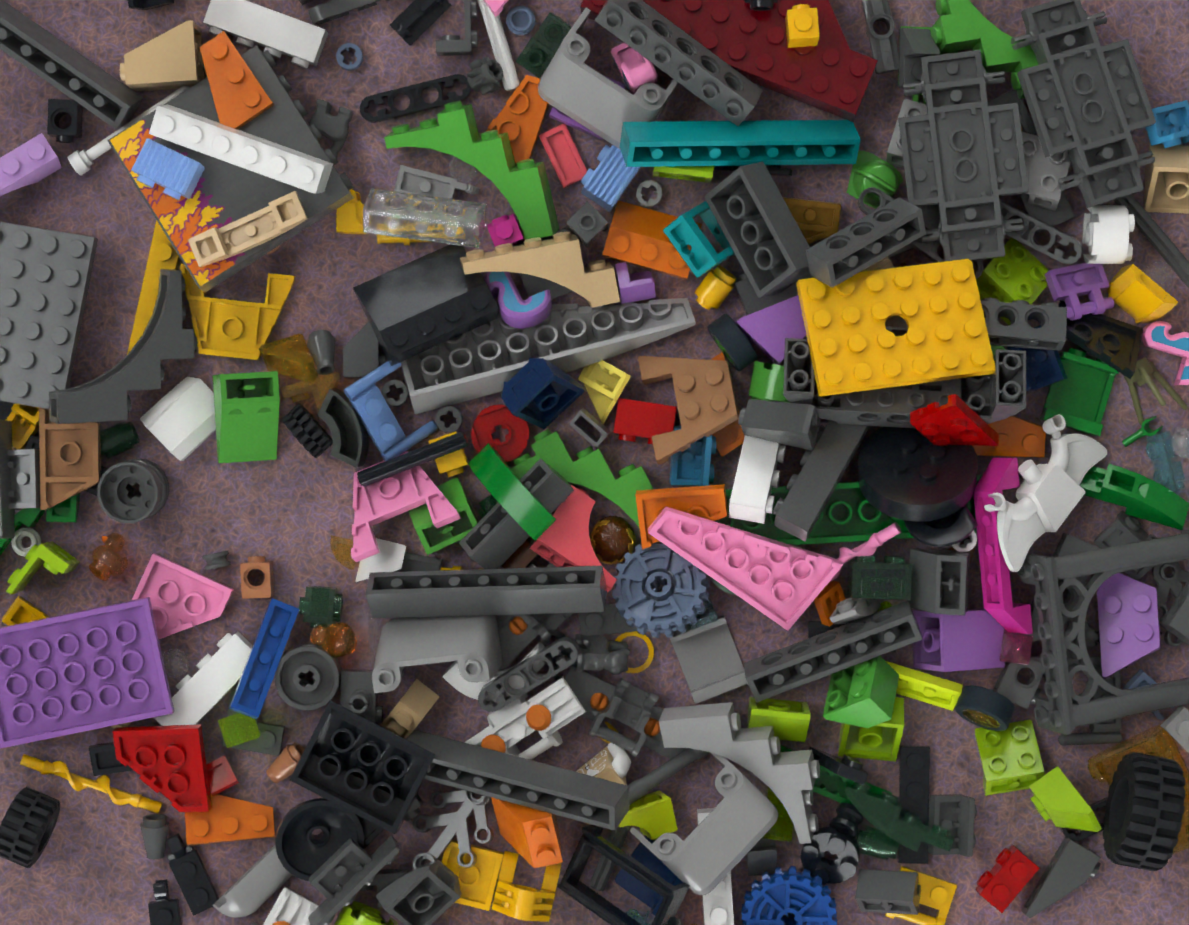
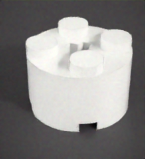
[1083,205,1135,264]

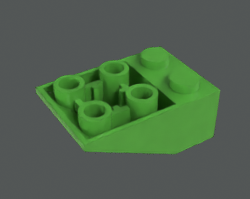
[212,371,280,463]

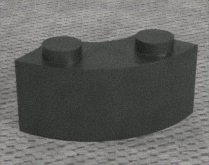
[317,388,369,468]

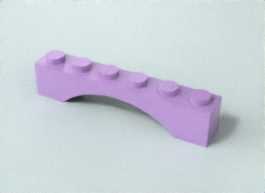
[0,133,62,196]

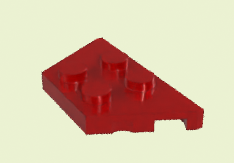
[910,394,999,446]

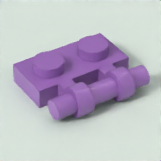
[1045,263,1114,320]

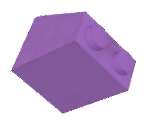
[736,295,806,364]
[912,608,1006,672]

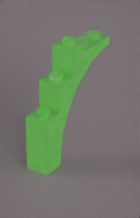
[931,0,1038,99]
[384,101,560,240]
[489,429,653,529]

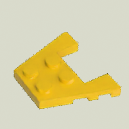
[180,263,296,360]

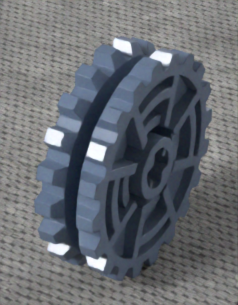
[612,543,710,638]

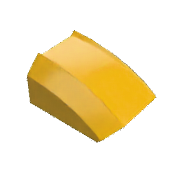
[1108,264,1178,324]

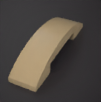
[188,191,308,267]

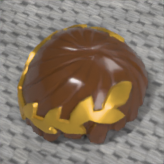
[590,516,636,565]

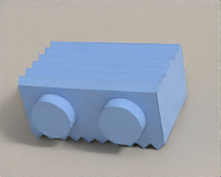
[131,138,205,200]
[580,145,641,212]

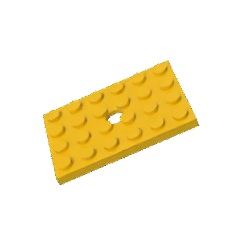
[796,259,995,397]

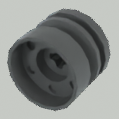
[97,459,169,523]

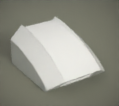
[140,377,216,461]

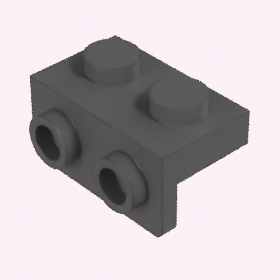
[928,794,977,857]

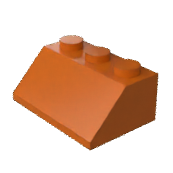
[602,200,702,280]

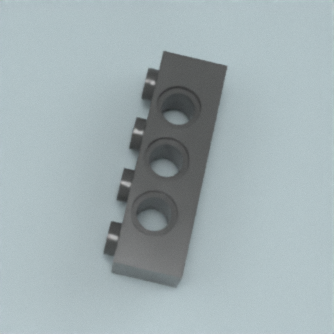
[805,197,926,288]

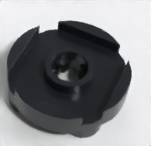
[800,827,860,885]

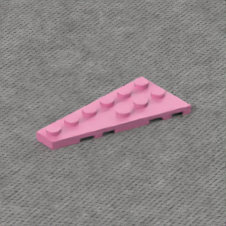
[648,507,843,631]

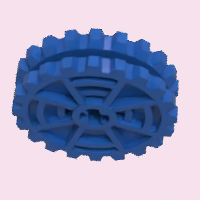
[741,866,837,925]

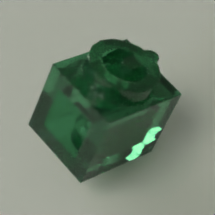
[299,585,343,629]

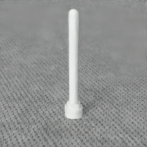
[67,86,190,176]

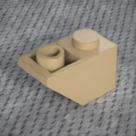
[380,679,440,739]

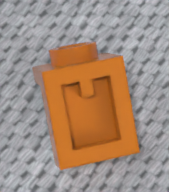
[814,580,846,627]

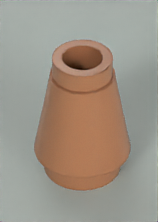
[266,742,305,784]

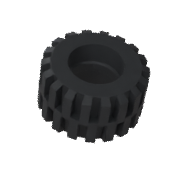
[0,786,60,868]

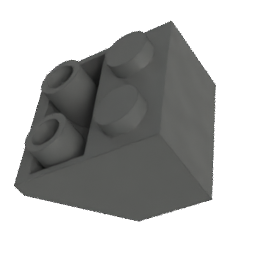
[909,548,970,616]

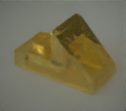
[259,334,318,383]
[281,372,341,412]

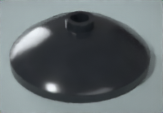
[275,798,364,881]

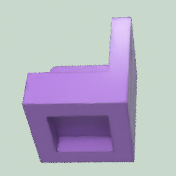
[615,262,656,304]

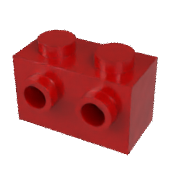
[613,398,677,445]
[975,845,1039,913]

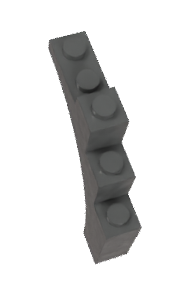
[49,269,197,424]

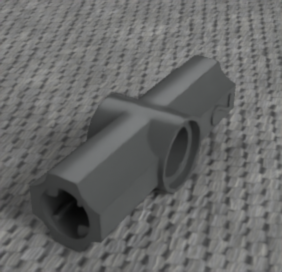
[862,0,899,74]

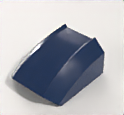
[501,358,586,429]

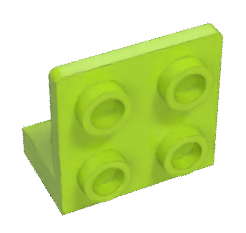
[976,237,1049,325]
[6,541,80,595]
[975,720,1044,796]

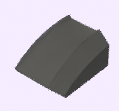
[376,860,461,925]

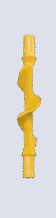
[20,754,162,814]

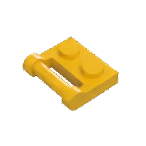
[885,866,957,925]

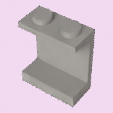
[670,613,748,704]

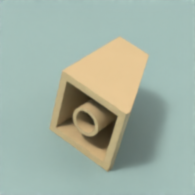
[120,20,205,92]

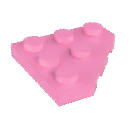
[131,553,234,639]

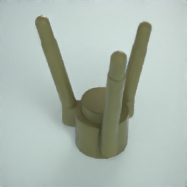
[1124,357,1188,425]

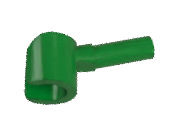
[1122,416,1163,447]

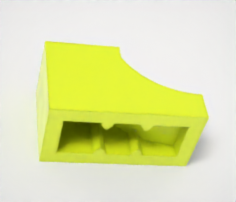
[618,790,678,840]

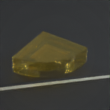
[330,535,356,570]

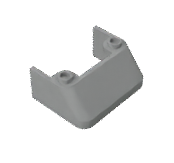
[538,8,679,149]
[629,752,778,895]

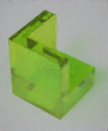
[218,712,261,748]

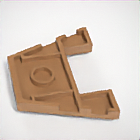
[638,356,739,465]

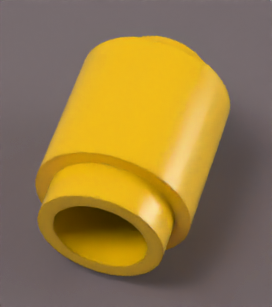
[694,265,736,310]

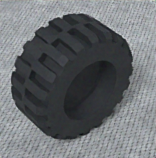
[1103,752,1186,871]

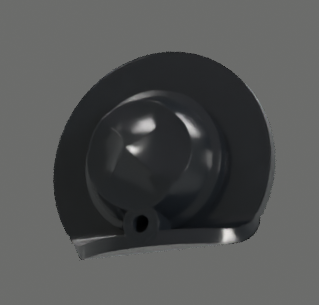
[904,505,978,547]

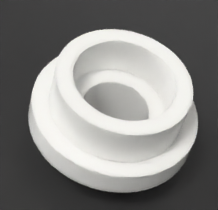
[11,528,41,557]

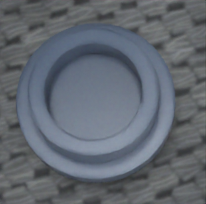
[506,6,536,35]

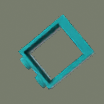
[663,201,735,278]

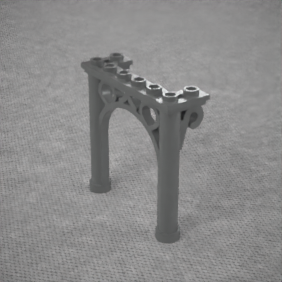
[1018,530,1189,735]

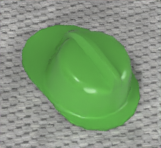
[847,151,904,209]

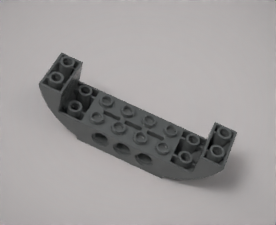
[783,338,1026,428]

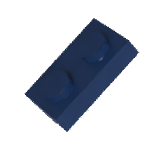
[1007,325,1068,391]

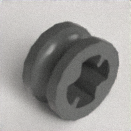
[202,551,231,570]

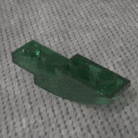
[844,781,954,852]

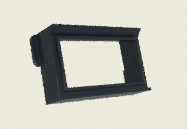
[557,825,690,925]

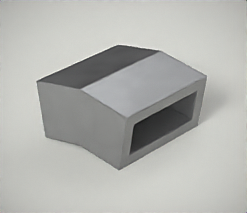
[569,408,611,448]

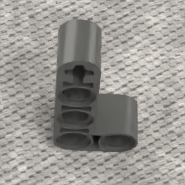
[999,200,1083,264]

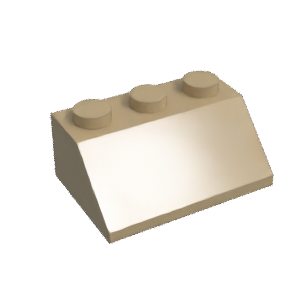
[1144,144,1189,214]

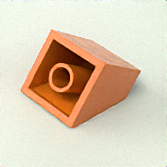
[491,797,563,868]

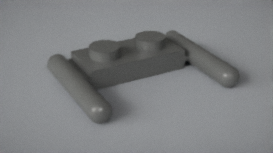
[1058,656,1122,746]

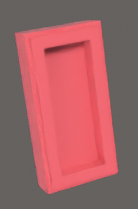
[539,123,587,189]

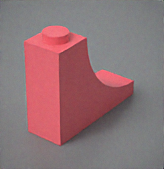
[529,485,617,593]

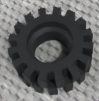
[281,403,333,458]

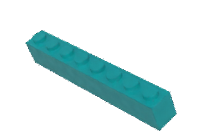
[620,120,861,167]

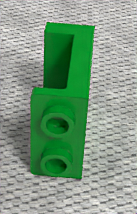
[1040,348,1119,436]

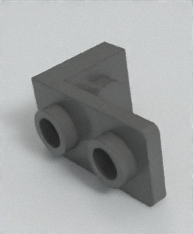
[436,0,478,56]

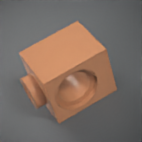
[240,556,274,599]

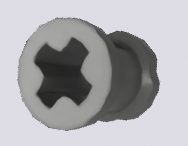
[381,380,409,407]
[436,406,463,432]

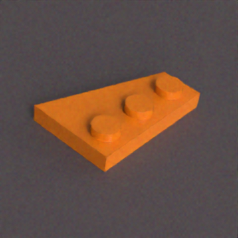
[199,31,274,129]
[972,415,1046,457]
[635,484,728,550]
[185,793,275,846]

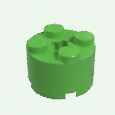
[748,361,790,403]

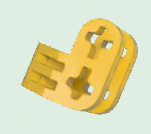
[492,851,562,922]

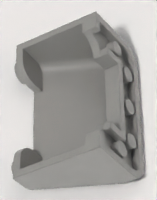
[372,615,503,693]

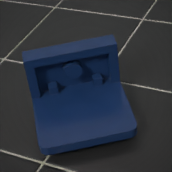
[615,836,689,916]

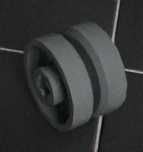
[275,644,343,710]

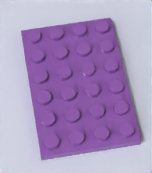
[0,597,174,749]

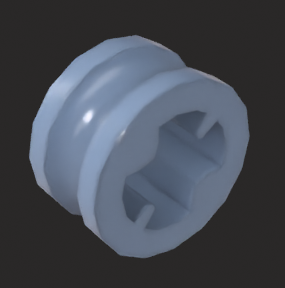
[336,43,363,71]

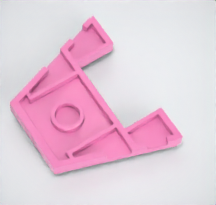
[351,451,461,562]

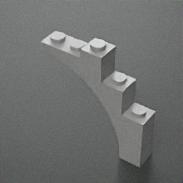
[659,702,820,844]

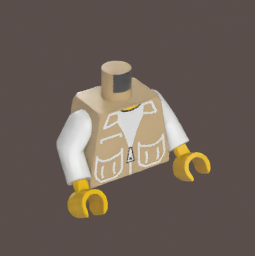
[575,721,631,785]

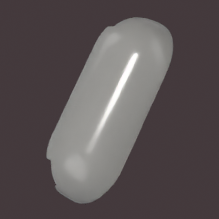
[213,844,293,918]

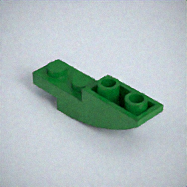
[1080,464,1189,530]

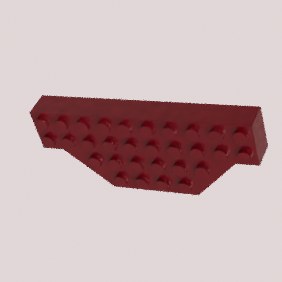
[580,0,878,122]

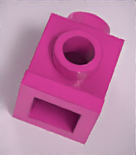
[487,214,525,247]

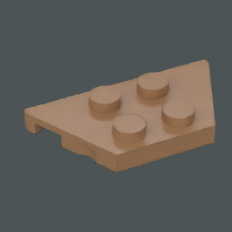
[39,408,101,510]

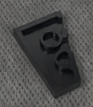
[1058,300,1143,379]

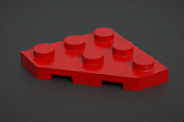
[113,724,211,812]

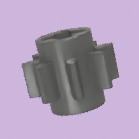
[467,56,503,95]

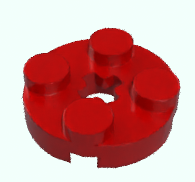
[471,404,530,462]

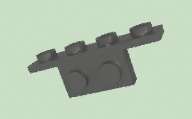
[0,420,40,539]
[308,836,400,925]

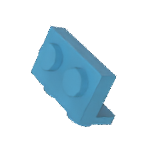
[1145,100,1189,149]
[669,426,716,486]

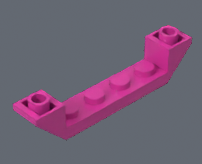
[974,457,1033,634]

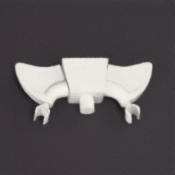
[984,414,1107,572]

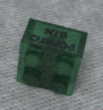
[846,555,912,600]

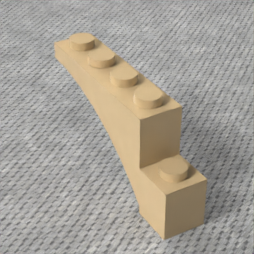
[460,232,620,308]

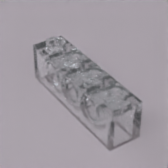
[363,188,486,248]

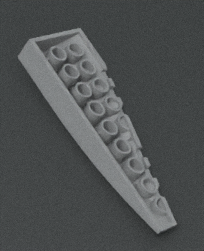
[401,298,696,414]

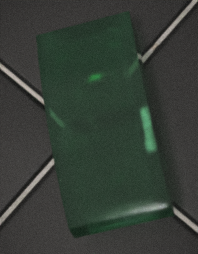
[515,12,572,78]

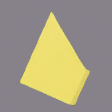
[577,360,631,424]

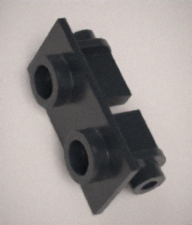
[390,0,452,46]

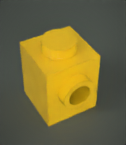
[785,4,819,48]

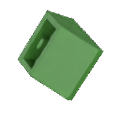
[408,477,479,555]
[823,656,899,728]

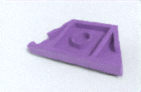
[1097,573,1161,679]

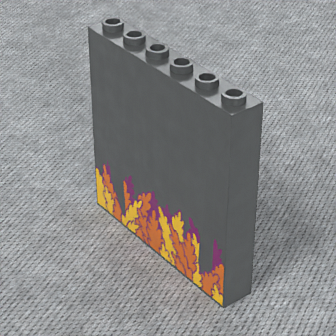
[107,45,354,293]

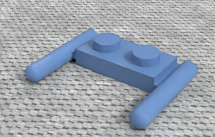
[344,361,438,461]

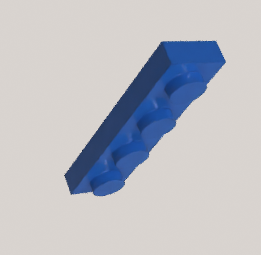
[229,598,299,719]

